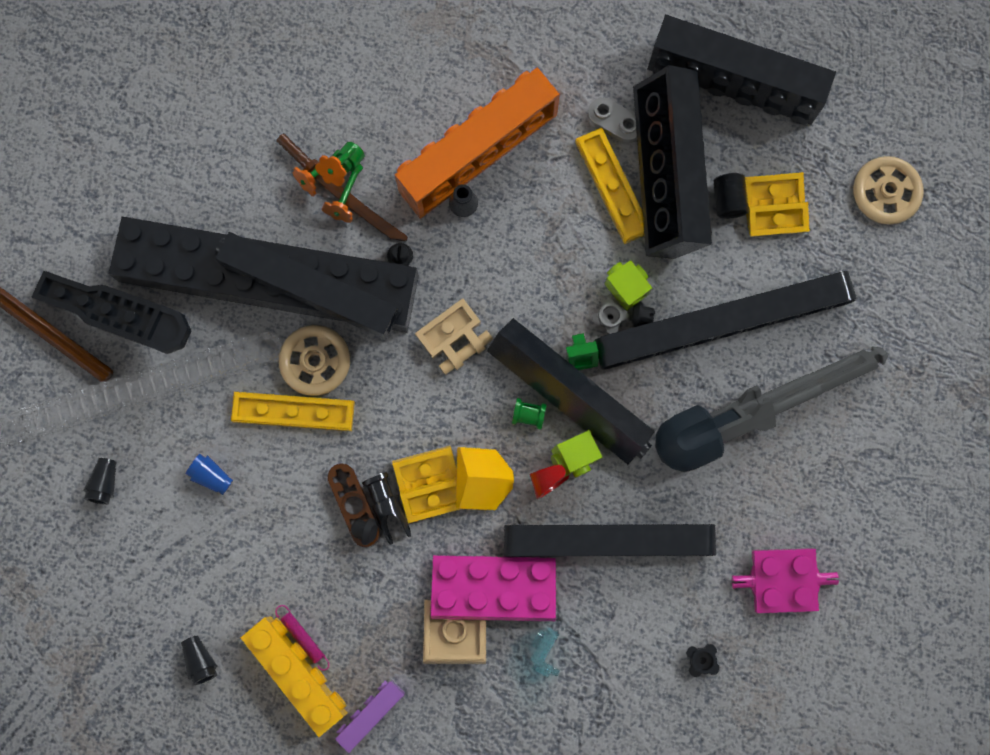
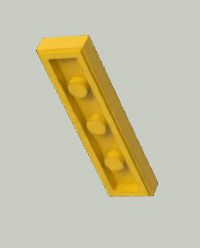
[575,128,644,245]
[231,392,355,432]

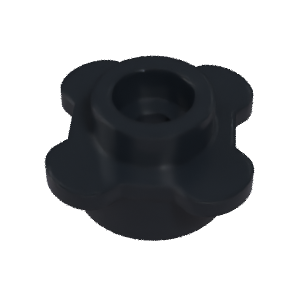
[686,644,720,677]

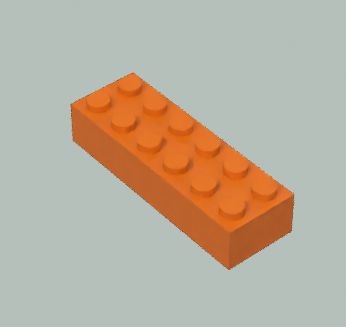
[394,67,560,219]

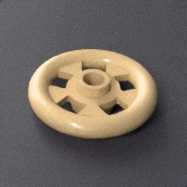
[853,156,924,224]
[278,325,350,396]

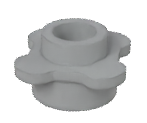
[592,299,628,334]

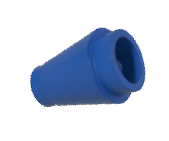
[185,454,233,495]

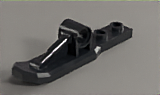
[31,271,191,354]

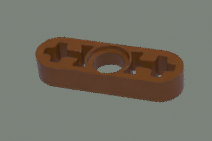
[328,463,380,548]

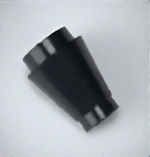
[449,184,478,217]
[83,458,117,505]
[181,636,218,685]

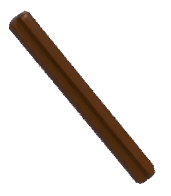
[0,287,114,383]

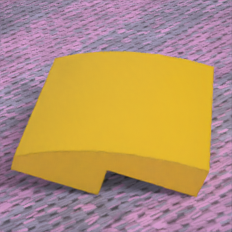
[745,172,810,236]
[392,445,460,523]

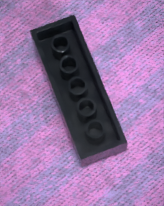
[647,14,837,125]
[633,65,712,259]

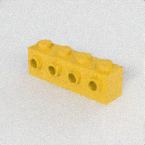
[240,616,348,737]

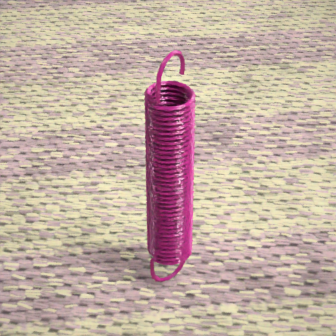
[275,605,329,671]

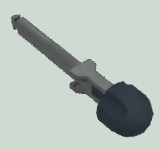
[655,346,888,472]

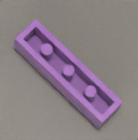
[335,680,405,753]

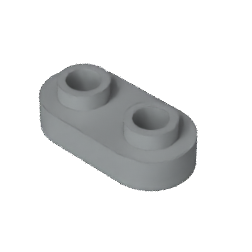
[587,98,637,143]

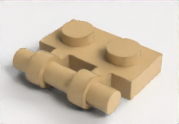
[415,298,493,375]

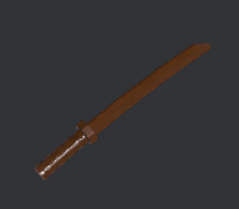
[276,133,408,241]

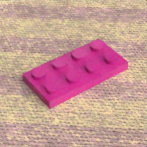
[431,555,556,622]

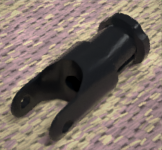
[362,472,411,545]

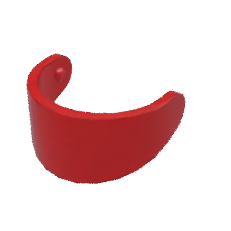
[530,465,570,500]

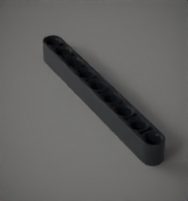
[594,271,857,370]

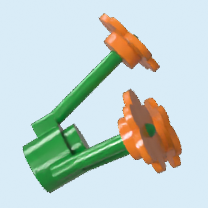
[292,142,365,223]

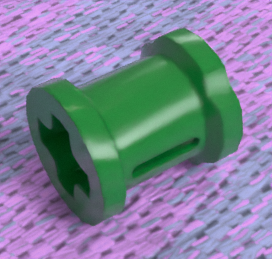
[512,398,547,430]

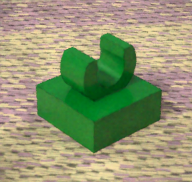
[566,333,598,370]

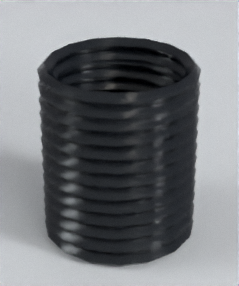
[713,173,749,219]

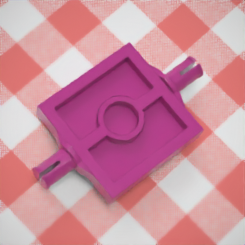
[731,548,839,613]

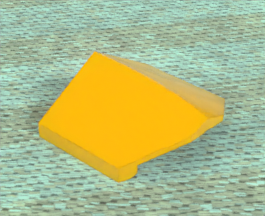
[456,447,514,510]

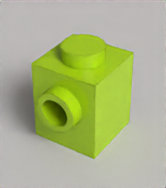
[604,260,653,311]
[551,430,603,478]

